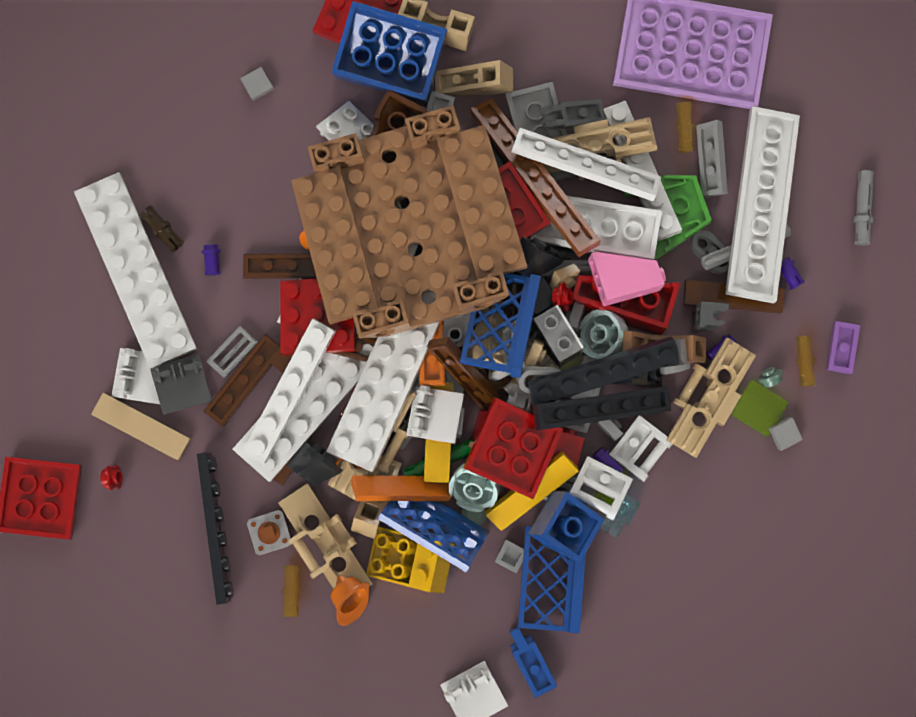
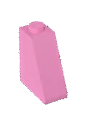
[588,252,666,307]

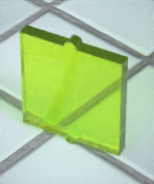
[730,380,789,437]

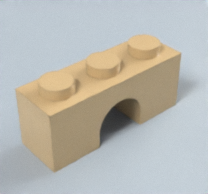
[398,0,475,51]

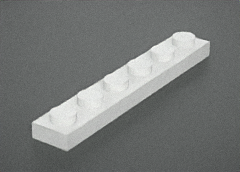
[603,101,682,241]
[512,128,661,201]
[242,319,336,464]

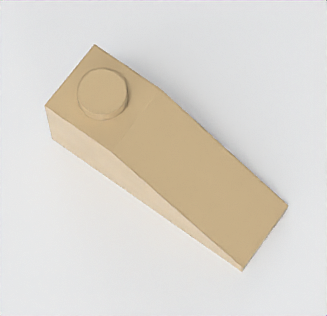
[435,60,513,96]
[351,456,402,539]

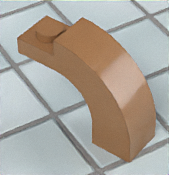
[622,331,706,363]

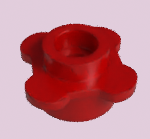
[552,282,573,311]
[100,465,123,490]

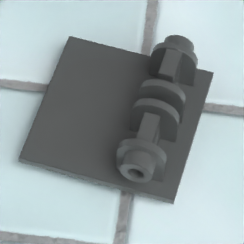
[150,354,212,415]

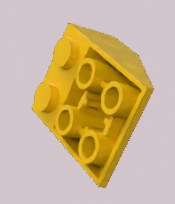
[366,527,455,593]

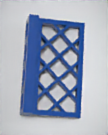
[460,274,541,378]
[378,501,490,572]
[517,526,586,634]

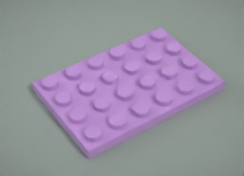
[613,0,773,109]

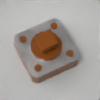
[247,510,292,555]

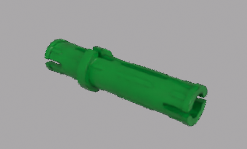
[403,438,472,476]

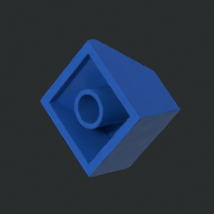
[528,491,604,563]

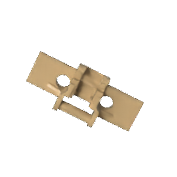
[542,117,657,181]
[666,337,756,458]
[328,391,416,502]
[278,483,373,589]

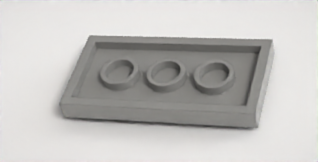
[505,82,577,182]

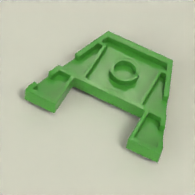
[622,175,712,260]

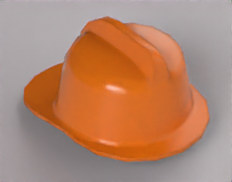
[330,575,369,626]

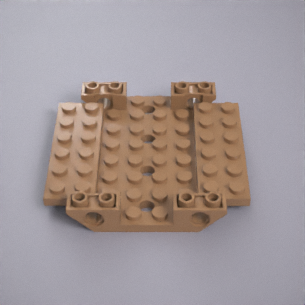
[291,105,527,338]

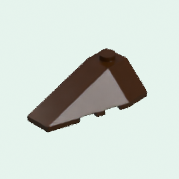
[370,90,431,163]

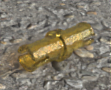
[675,102,695,153]
[795,336,816,387]
[281,566,302,617]

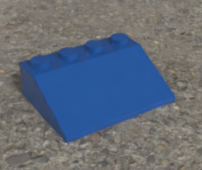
[331,1,447,105]

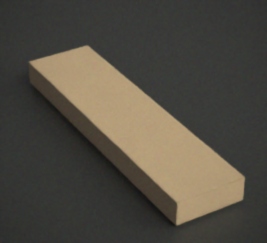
[91,393,191,461]

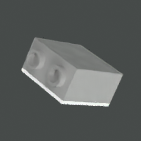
[533,305,584,368]

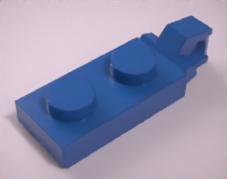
[509,626,557,698]

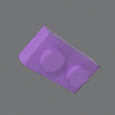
[826,321,860,375]

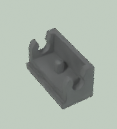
[691,302,729,333]

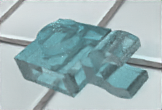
[600,494,641,538]

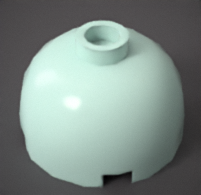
[578,310,628,359]
[449,463,500,512]

